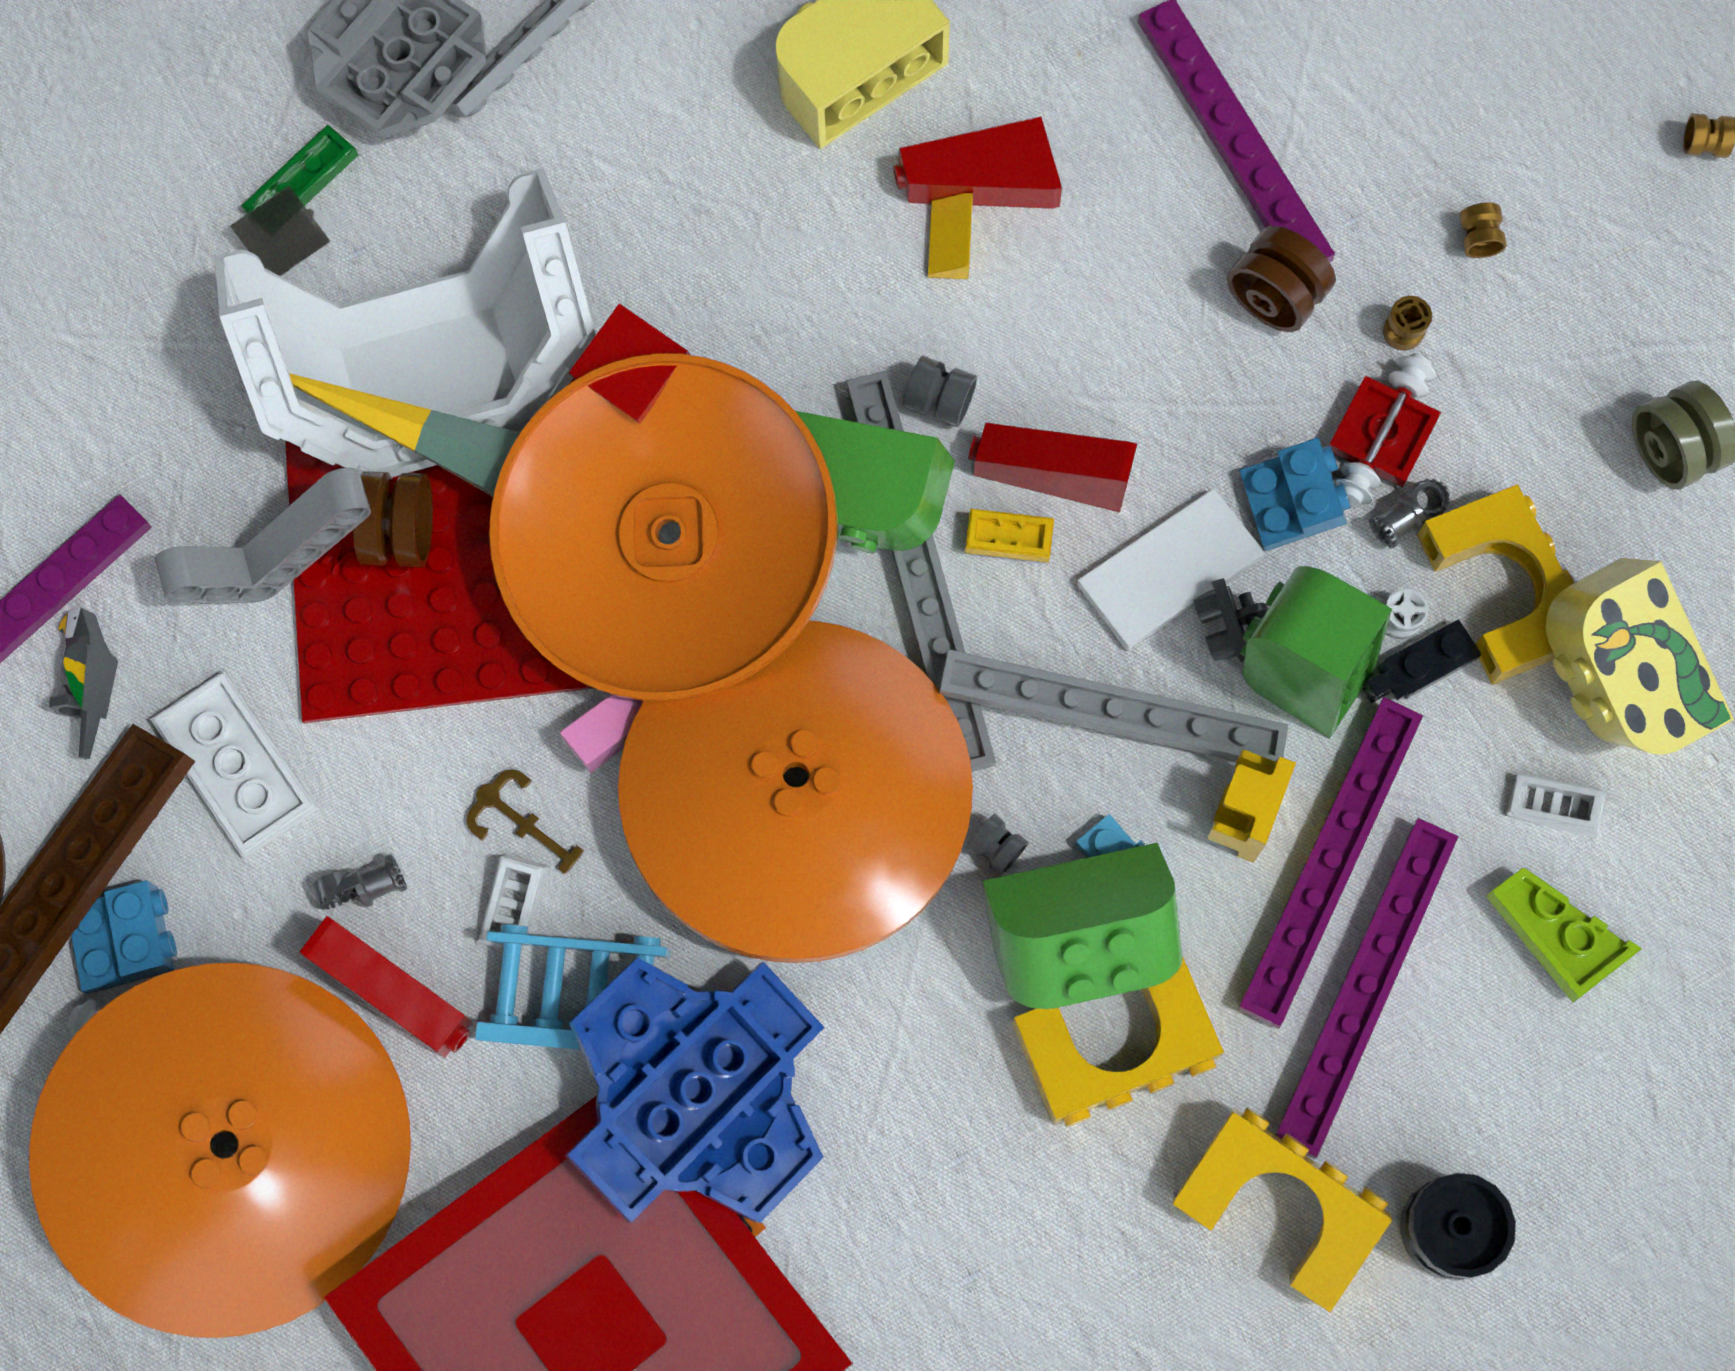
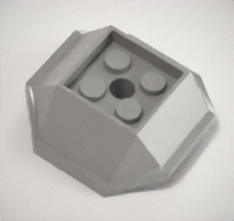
[307,0,487,138]

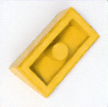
[928,193,973,280]

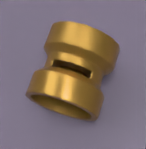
[1683,113,1735,158]
[1459,202,1507,258]
[1383,295,1433,351]

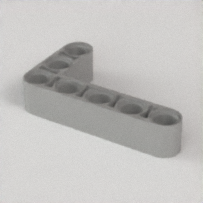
[155,468,371,603]

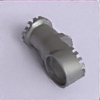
[1369,479,1450,549]
[311,854,407,910]

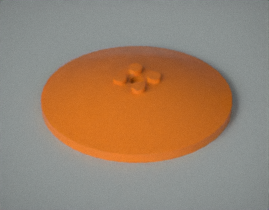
[489,354,838,702]
[618,620,973,963]
[29,962,411,1338]

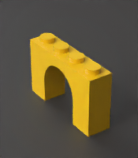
[1417,484,1574,685]
[1012,957,1224,1127]
[1172,1107,1393,1313]

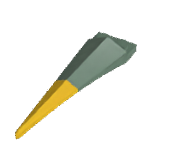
[289,373,520,497]

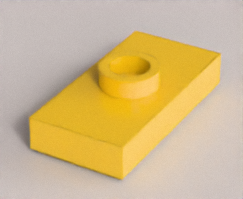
[965,508,1054,563]

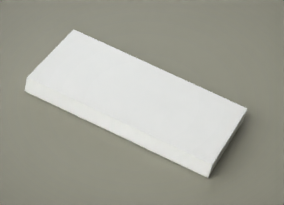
[1077,488,1266,651]
[151,671,318,859]

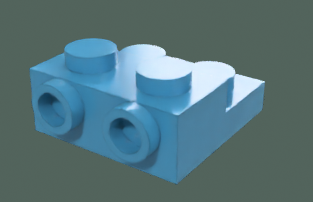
[1239,437,1351,551]
[71,880,177,994]

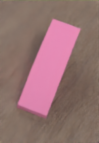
[560,695,643,773]

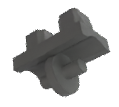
[1193,578,1269,662]

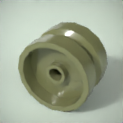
[1632,380,1735,490]

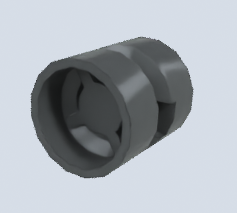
[903,356,978,427]

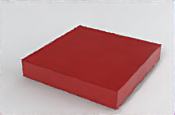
[569,303,691,424]

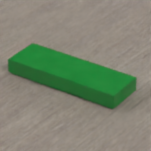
[241,125,359,237]

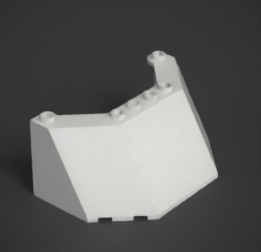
[215,168,596,477]

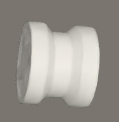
[1385,588,1429,640]

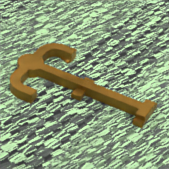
[467,770,584,874]

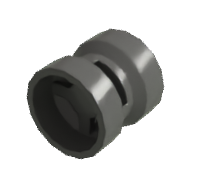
[967,814,1029,876]

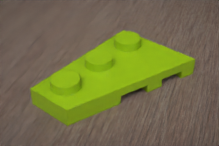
[1486,867,1642,1003]

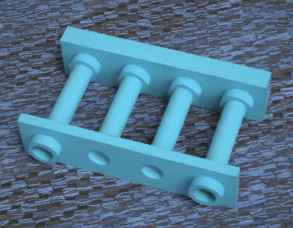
[475,924,671,1050]

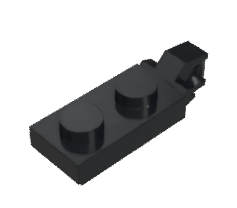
[1362,619,1482,704]

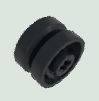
[1400,1173,1516,1281]

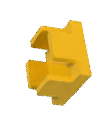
[1207,749,1296,863]

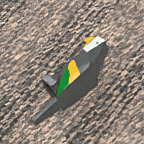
[49,608,118,760]

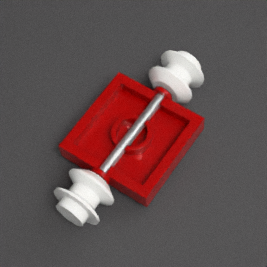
[1329,354,1441,507]

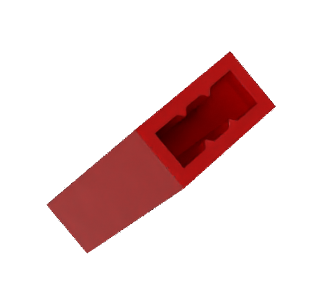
[893,116,1062,209]
[968,422,1138,513]
[299,916,472,1058]

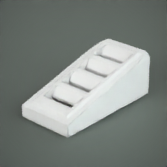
[1507,772,1606,838]
[478,855,549,953]

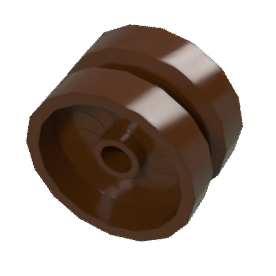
[1226,226,1336,333]
[353,471,433,568]

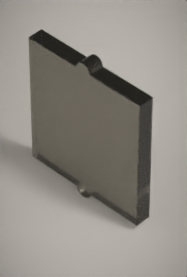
[230,186,330,276]

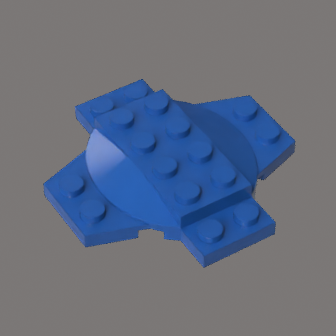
[565,958,825,1223]

